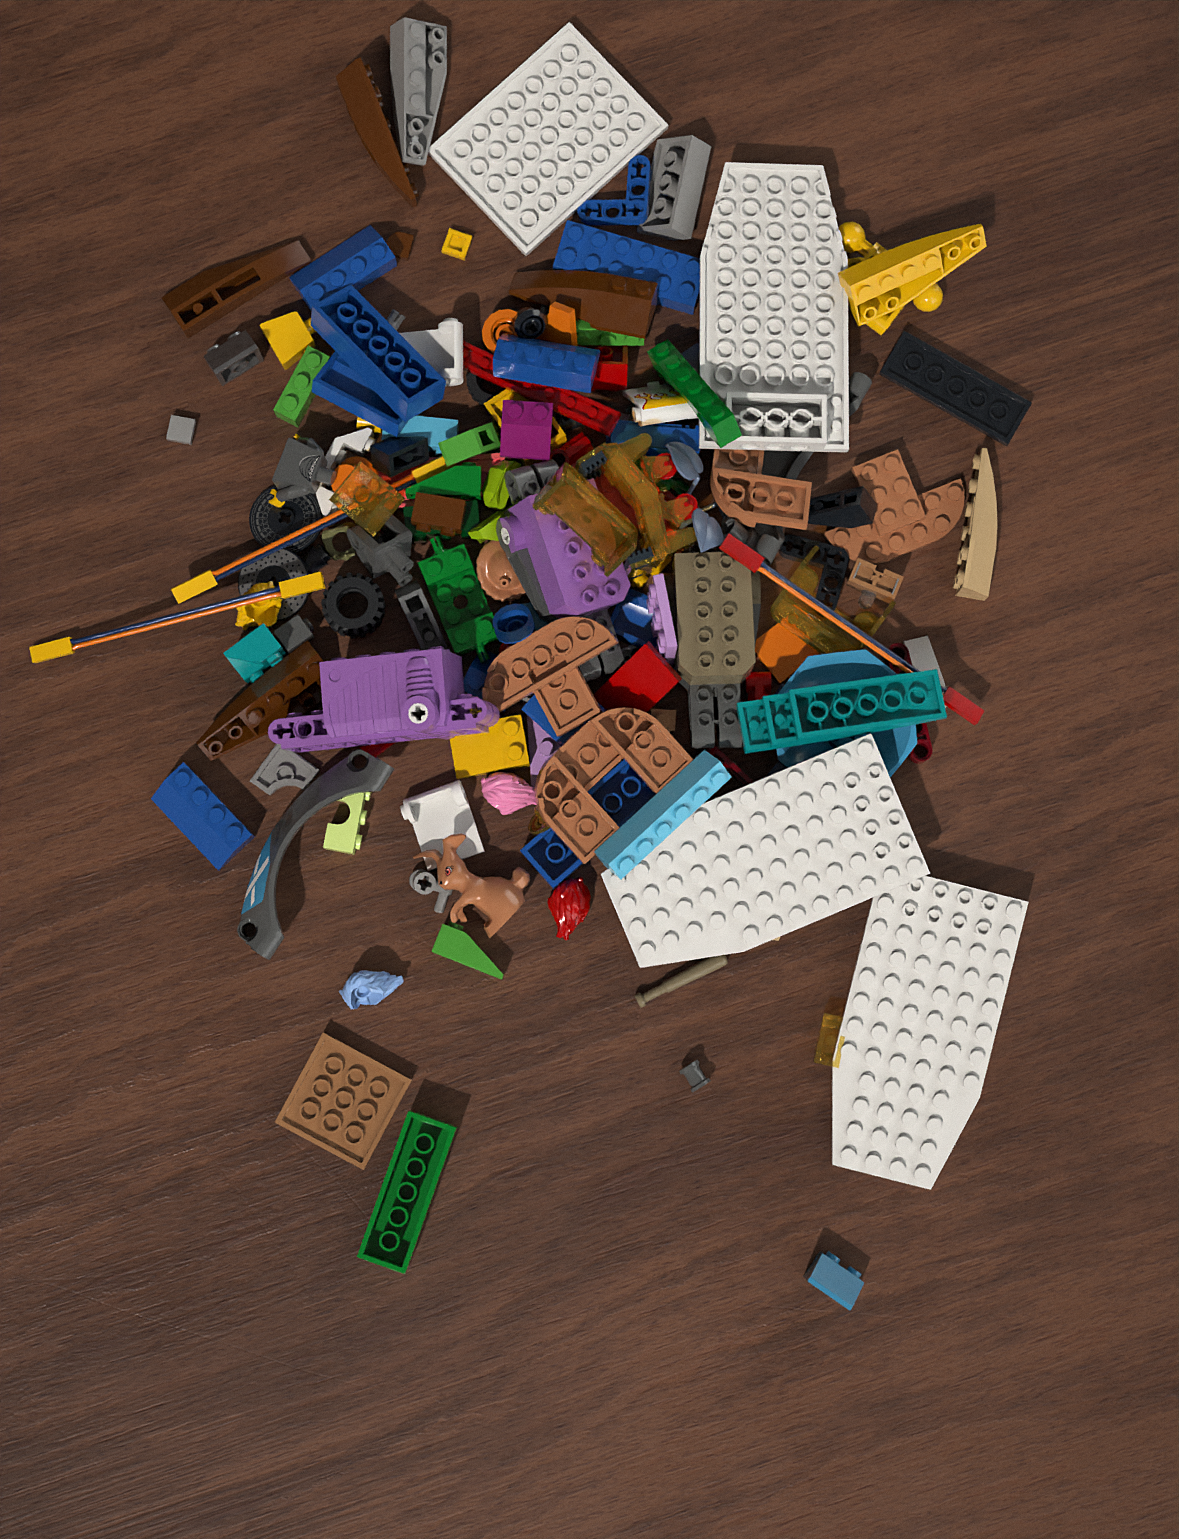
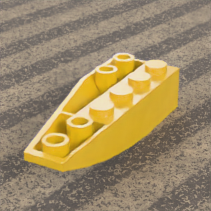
[838,224,986,326]

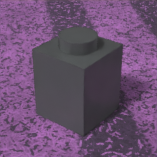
[274,615,315,654]

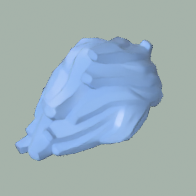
[339,970,403,1009]

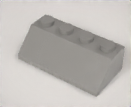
[637,135,711,241]

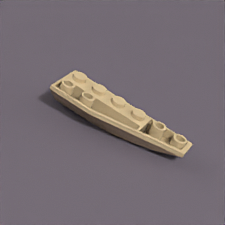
[953,448,997,601]

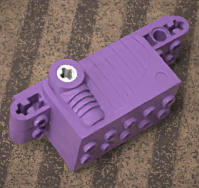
[268,646,500,753]

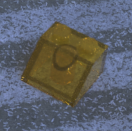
[329,461,405,537]

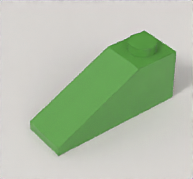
[431,921,504,980]

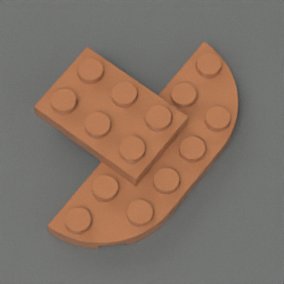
[824,449,965,564]
[482,617,619,737]

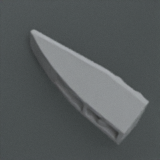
[390,17,447,166]

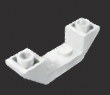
[316,428,376,517]

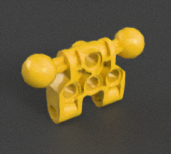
[838,222,943,336]

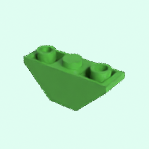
[438,422,501,466]

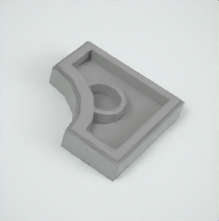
[250,744,320,796]

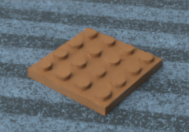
[275,1033,412,1170]

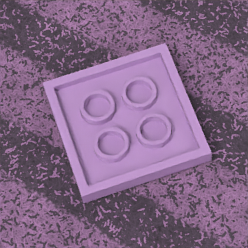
[646,574,677,667]

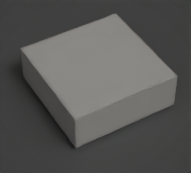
[166,415,196,445]

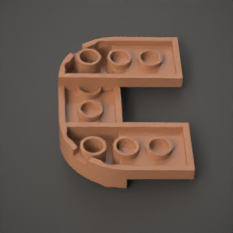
[710,449,812,530]
[535,708,693,864]

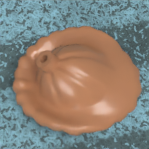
[476,540,526,602]

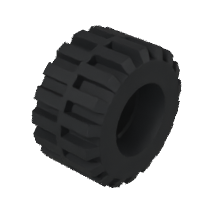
[321,573,386,639]

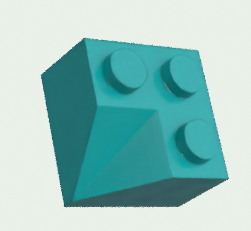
[223,623,287,684]

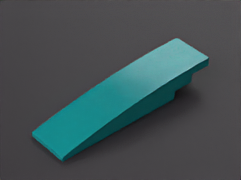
[736,669,947,753]

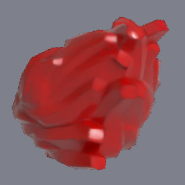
[547,877,591,940]

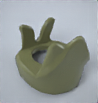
[322,522,356,561]

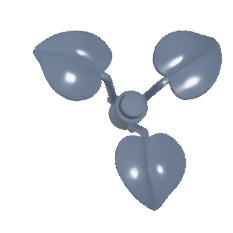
[665,442,724,552]

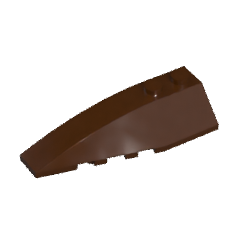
[509,270,658,339]

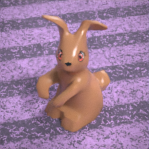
[413,834,530,938]

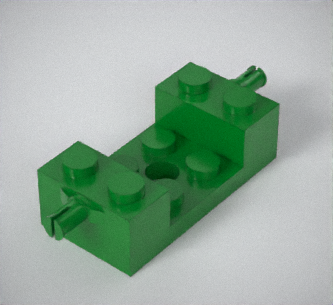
[418,536,499,663]

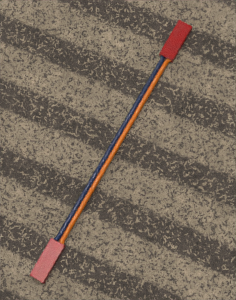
[719,533,984,725]

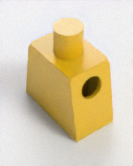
[260,311,316,370]

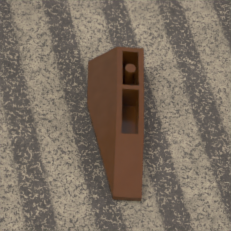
[196,640,324,761]

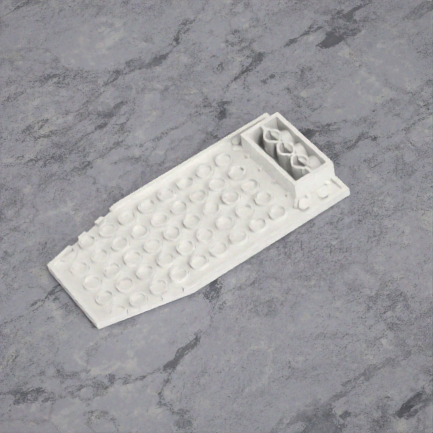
[699,162,849,452]
[601,733,930,968]
[832,876,1028,1190]

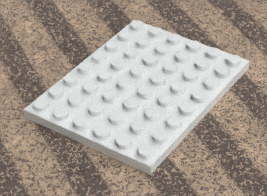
[428,22,668,256]

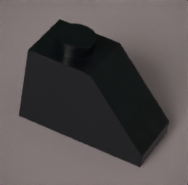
[370,436,429,477]

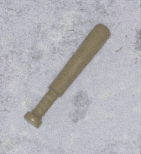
[634,955,728,1008]

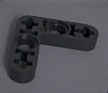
[778,534,849,617]

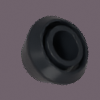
[514,307,547,339]

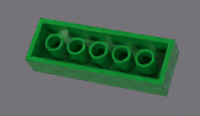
[357,1110,457,1274]

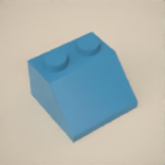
[803,1251,864,1310]

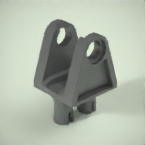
[347,510,414,587]

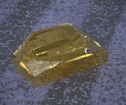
[813,1013,845,1068]

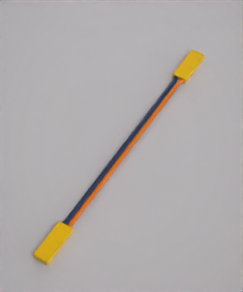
[171,455,457,604]
[29,572,325,663]

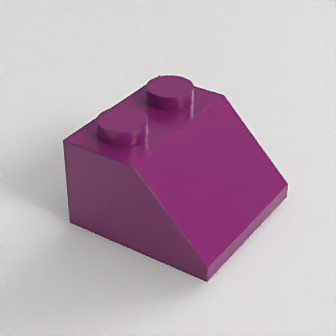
[500,400,553,460]

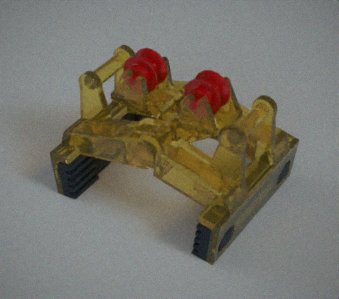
[572,433,698,580]

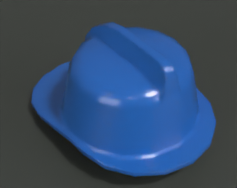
[493,604,535,645]

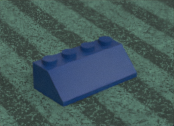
[289,225,397,312]
[493,333,600,394]
[151,762,255,871]

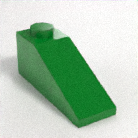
[406,462,482,501]

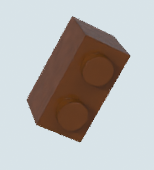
[411,492,466,536]

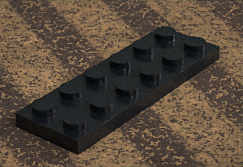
[879,331,1032,447]

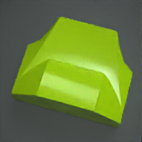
[481,460,521,510]
[468,505,513,543]

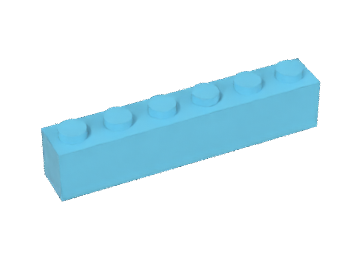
[594,750,731,880]

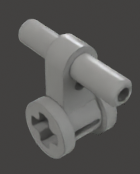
[409,869,453,913]

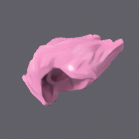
[481,771,536,815]

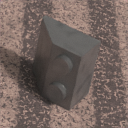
[204,330,264,386]

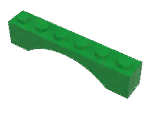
[647,339,742,448]

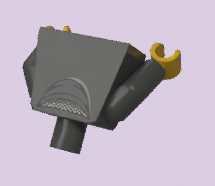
[268,434,336,508]

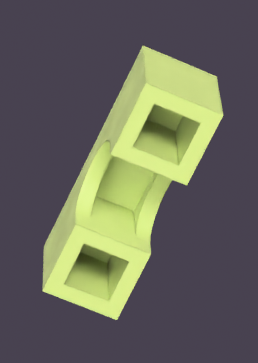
[323,792,371,855]

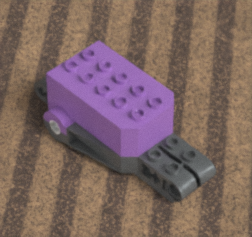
[496,459,630,681]

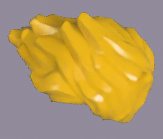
[235,581,283,631]

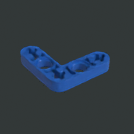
[577,155,652,225]

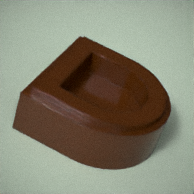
[387,232,414,261]

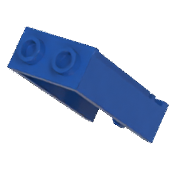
[606,420,700,458]

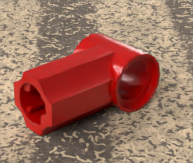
[550,432,594,473]
[745,672,771,701]

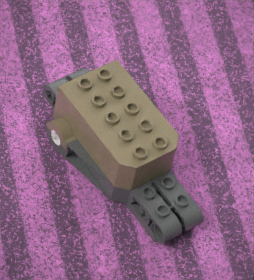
[659,530,761,749]

